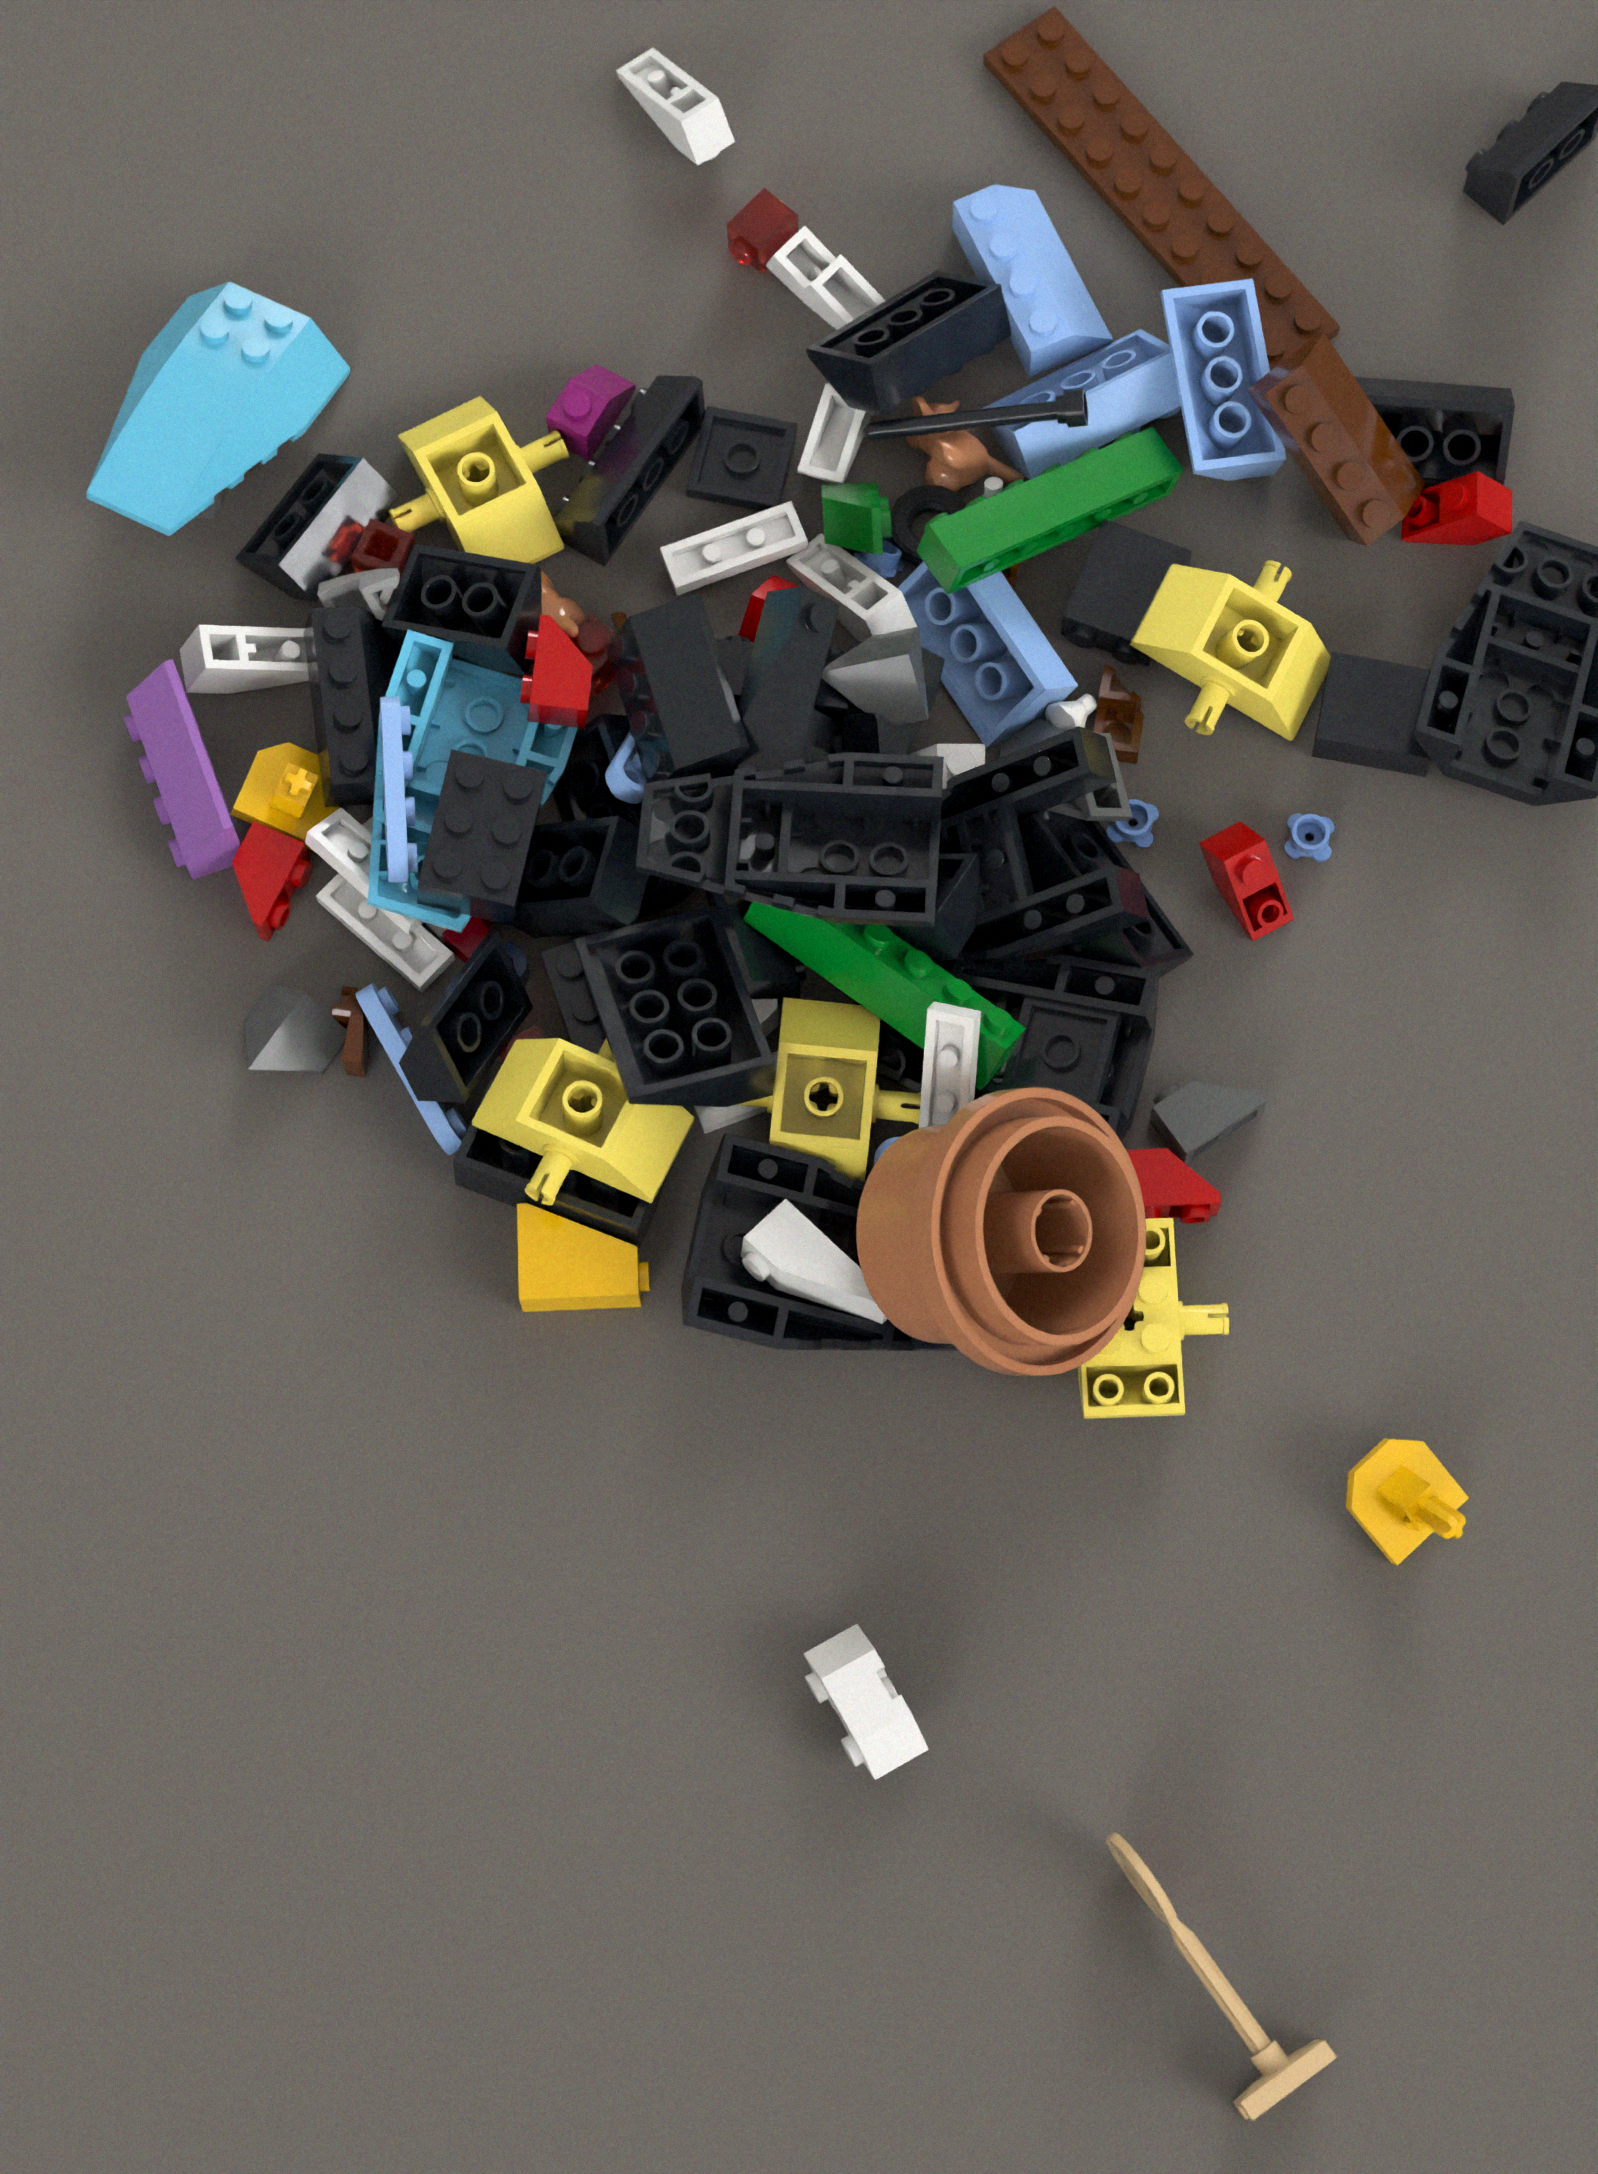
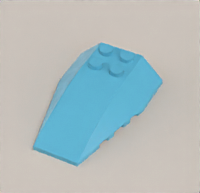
[86,282,350,536]
[368,630,591,933]

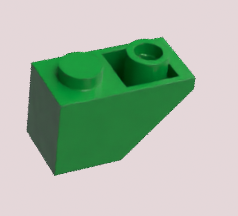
[821,482,891,554]

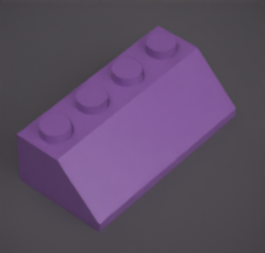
[123,659,241,880]

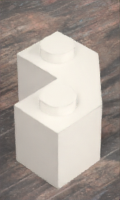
[804,1624,929,1780]

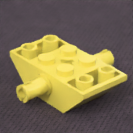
[388,396,569,564]
[1130,560,1331,742]
[737,997,921,1182]
[472,1038,694,1205]
[1078,1218,1229,1419]

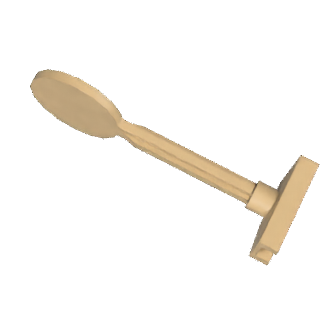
[1106,1832,1337,2121]

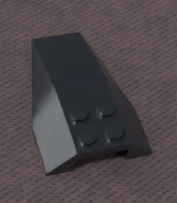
[1413,520,1598,807]
[636,752,944,927]
[855,954,1159,1142]
[681,1133,959,1351]

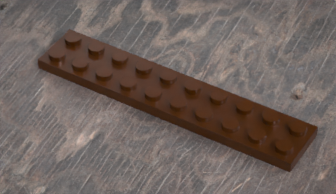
[983,6,1340,371]

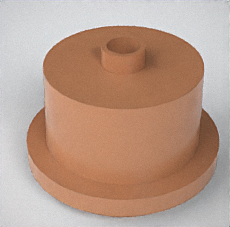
[856,1087,1146,1376]

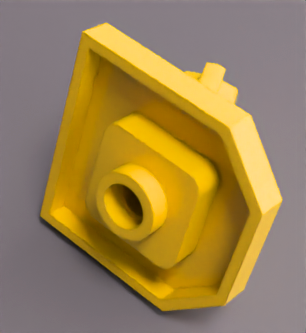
[230,742,339,852]
[1346,1438,1469,1566]

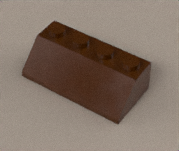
[1247,332,1425,547]

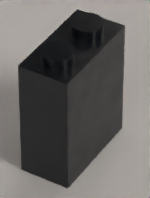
[1061,519,1192,667]
[1312,652,1432,777]

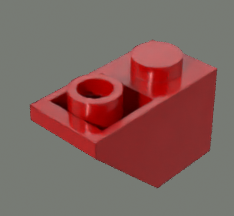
[1401,471,1512,546]
[520,614,593,729]
[232,821,313,942]
[1199,821,1294,941]
[1126,1148,1221,1224]

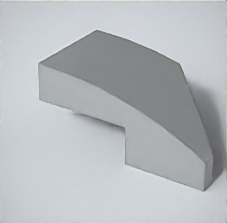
[317,568,400,621]

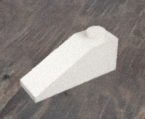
[616,48,735,165]
[786,533,918,643]
[180,625,309,694]
[741,1199,887,1324]

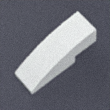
[765,225,885,330]
[797,383,871,484]

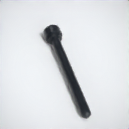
[863,388,1088,440]

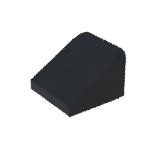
[843,713,900,754]

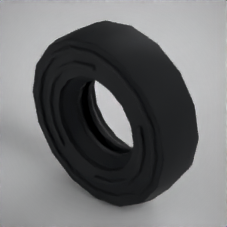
[890,485,966,567]

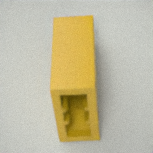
[517,1203,650,1312]

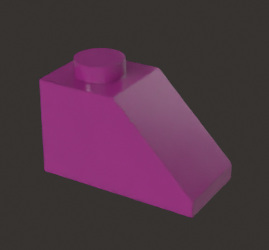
[546,364,636,461]

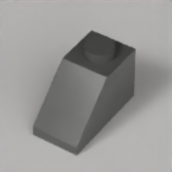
[1149,1080,1267,1165]

